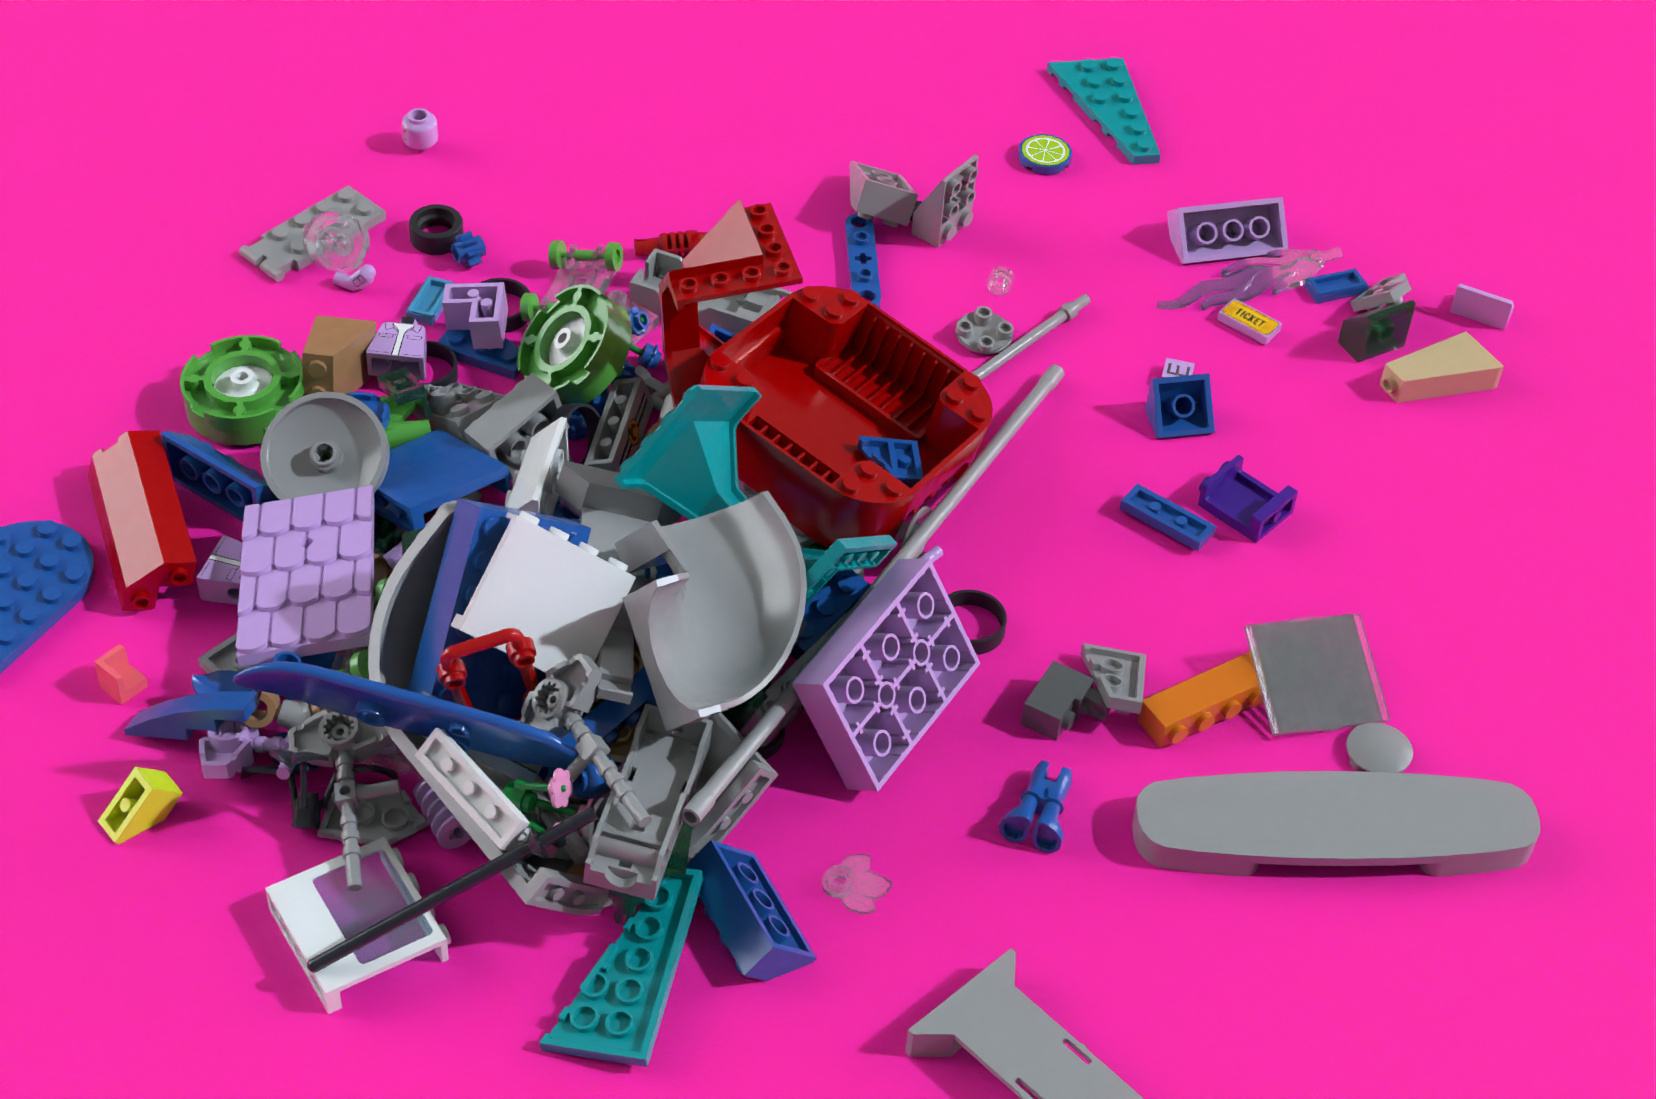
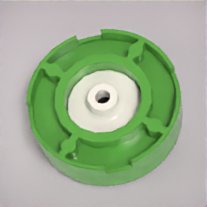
[517,284,633,405]
[180,335,304,446]

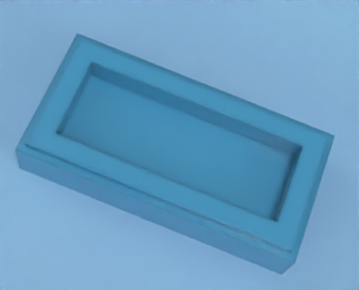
[406,276,455,326]

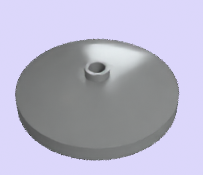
[260,392,390,500]

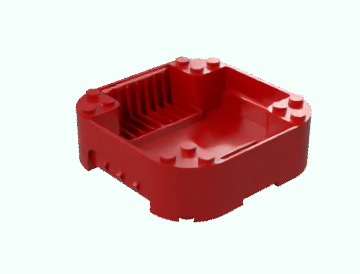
[699,286,993,548]

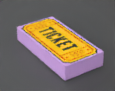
[1217,298,1282,345]

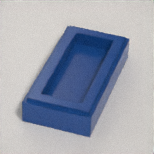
[1304,268,1369,304]

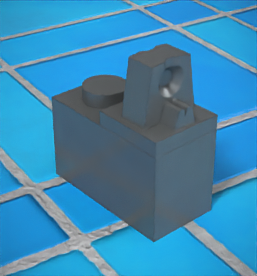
[1021,661,1111,741]

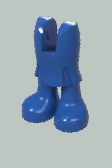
[999,760,1072,853]

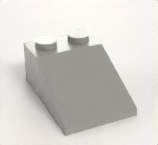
[849,161,918,227]

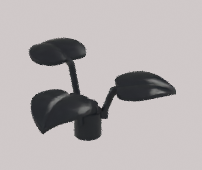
[240,750,399,829]

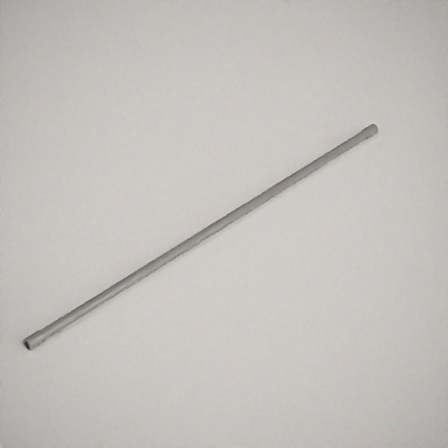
[681,364,1065,826]

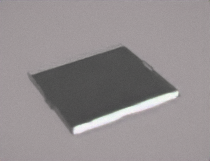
[1244,613,1391,736]

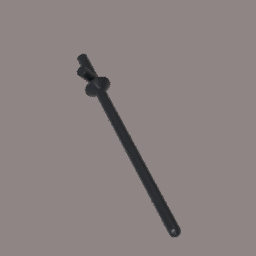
[307,806,599,973]

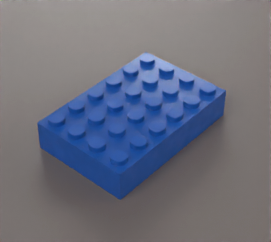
[408,498,591,719]

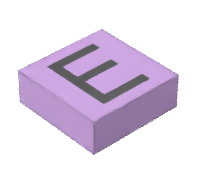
[1162,358,1195,378]

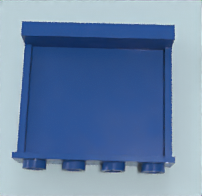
[374,429,512,537]

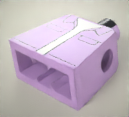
[366,316,427,381]
[196,535,243,605]

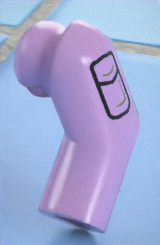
[333,264,376,292]

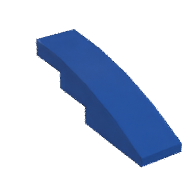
[124,691,260,740]

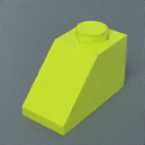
[98,767,183,844]

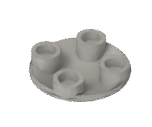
[955,306,1014,354]
[1346,722,1413,773]

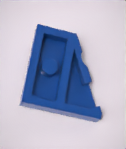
[857,436,923,488]

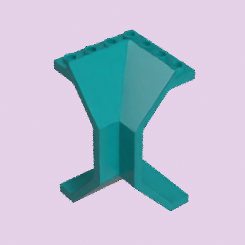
[613,385,897,606]

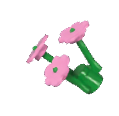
[503,768,594,858]

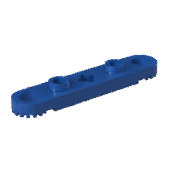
[845,213,881,308]

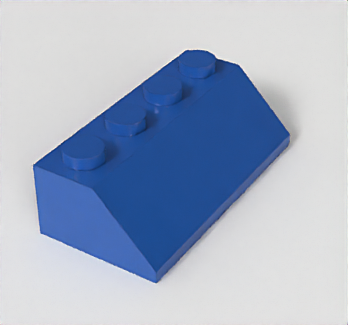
[161,431,279,521]
[684,840,817,981]

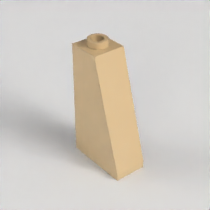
[1379,331,1504,403]

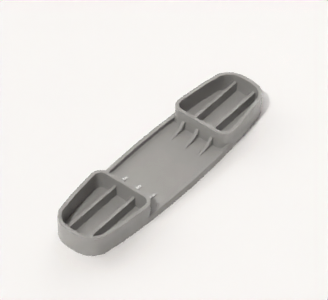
[1132,771,1540,877]

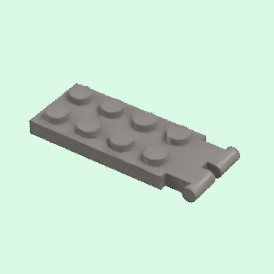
[239,185,386,282]

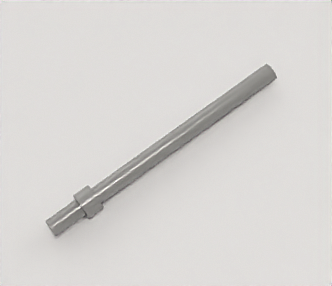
[972,294,1091,380]

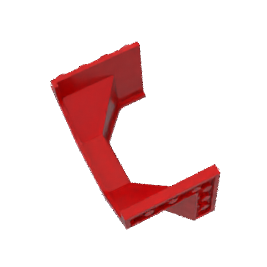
[659,198,803,409]

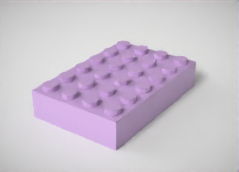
[792,558,981,792]

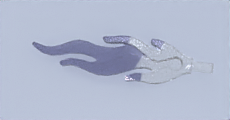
[1156,247,1343,311]

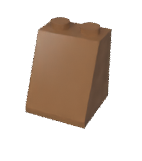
[302,315,376,396]

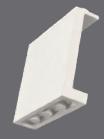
[450,511,636,673]
[414,728,584,860]

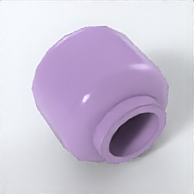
[402,108,438,151]

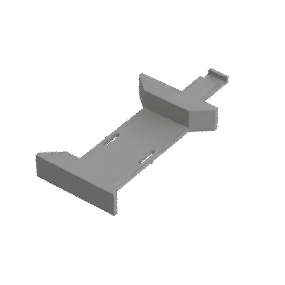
[555,460,682,705]
[905,948,1144,1099]

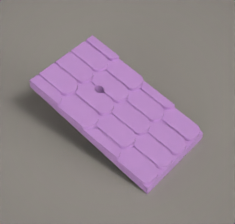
[236,485,374,667]

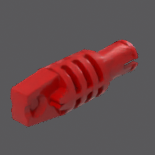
[634,230,708,257]

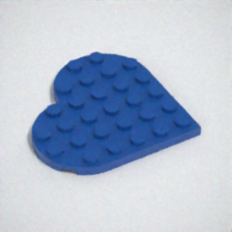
[0,520,95,674]

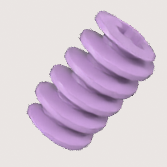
[413,779,471,849]

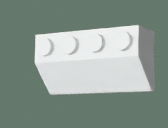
[505,417,569,516]

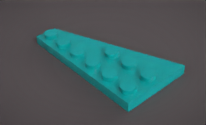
[1047,58,1160,165]
[539,866,703,1067]

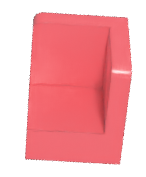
[94,644,148,705]

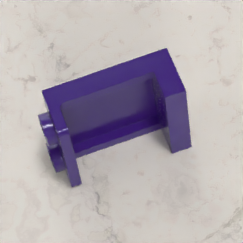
[1198,455,1298,543]

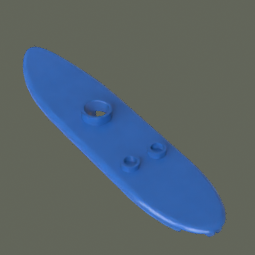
[233,661,579,768]

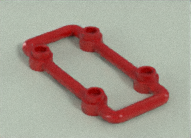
[436,628,539,721]

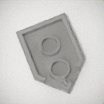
[317,782,429,845]

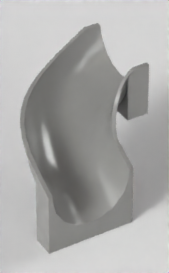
[615,491,807,732]

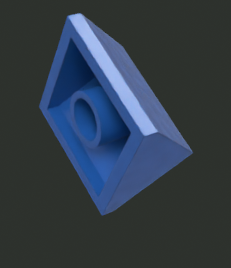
[1145,373,1215,438]

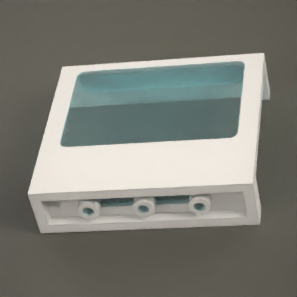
[265,837,451,1014]

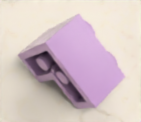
[442,282,508,349]

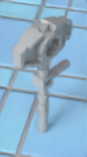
[519,653,652,827]
[288,710,401,892]

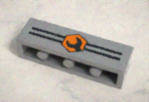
[584,377,654,473]

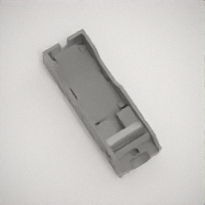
[630,248,793,334]
[583,704,713,901]

